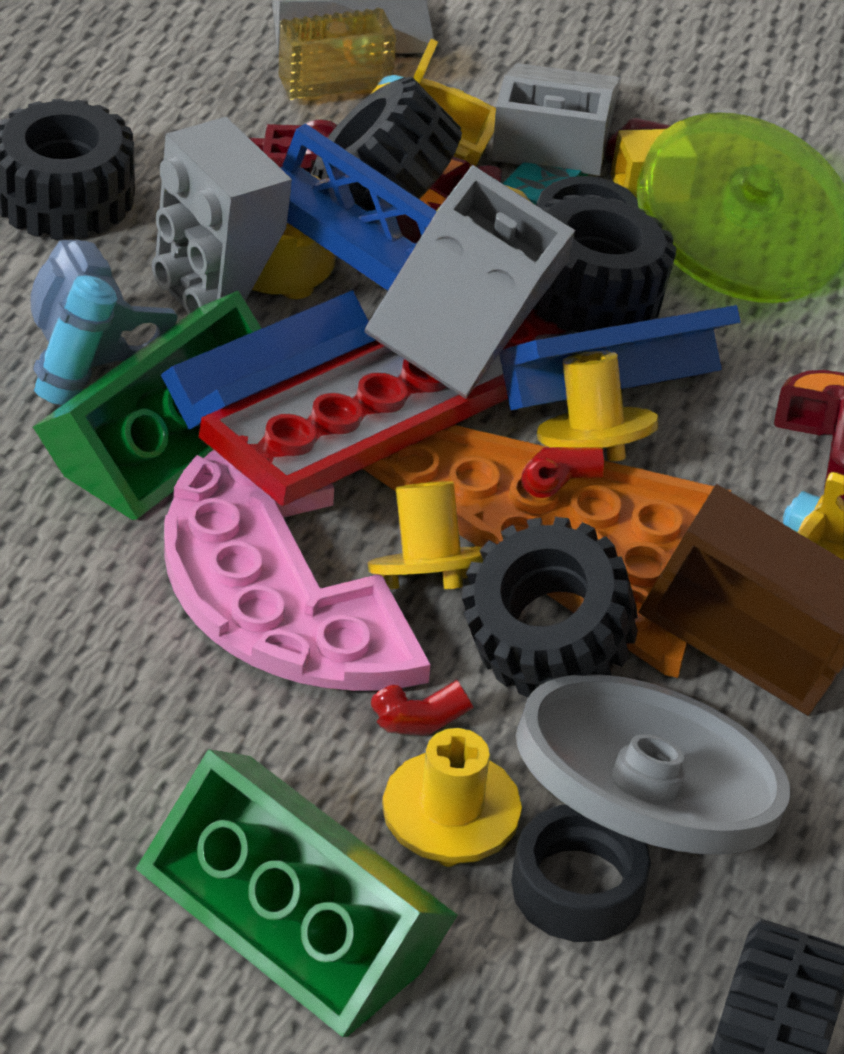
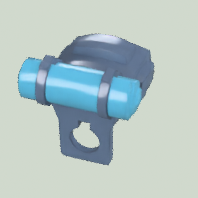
[30,240,178,405]

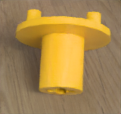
[537,351,659,461]
[367,481,483,590]
[382,728,522,867]

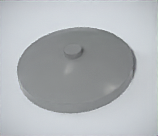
[516,674,790,855]

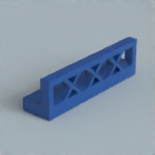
[280,123,437,291]
[161,290,375,430]
[499,305,741,410]

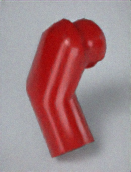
[521,447,604,499]
[371,679,475,736]

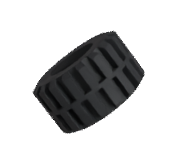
[311,77,462,220]
[0,99,135,240]
[533,195,676,333]
[462,517,638,697]
[710,918,844,1054]

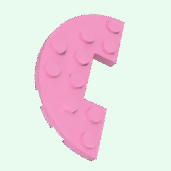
[164,450,431,691]

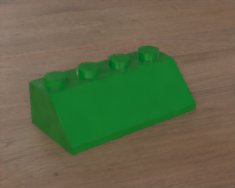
[33,291,262,520]
[136,749,458,1037]

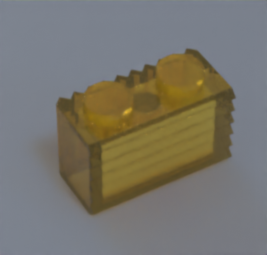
[278,7,397,101]

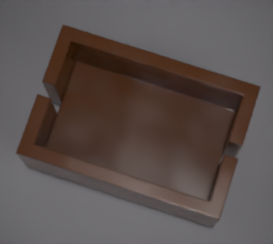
[638,483,844,716]

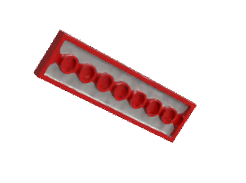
[199,309,578,507]

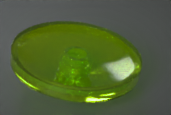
[636,112,844,303]

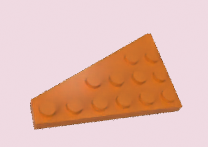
[363,425,732,678]

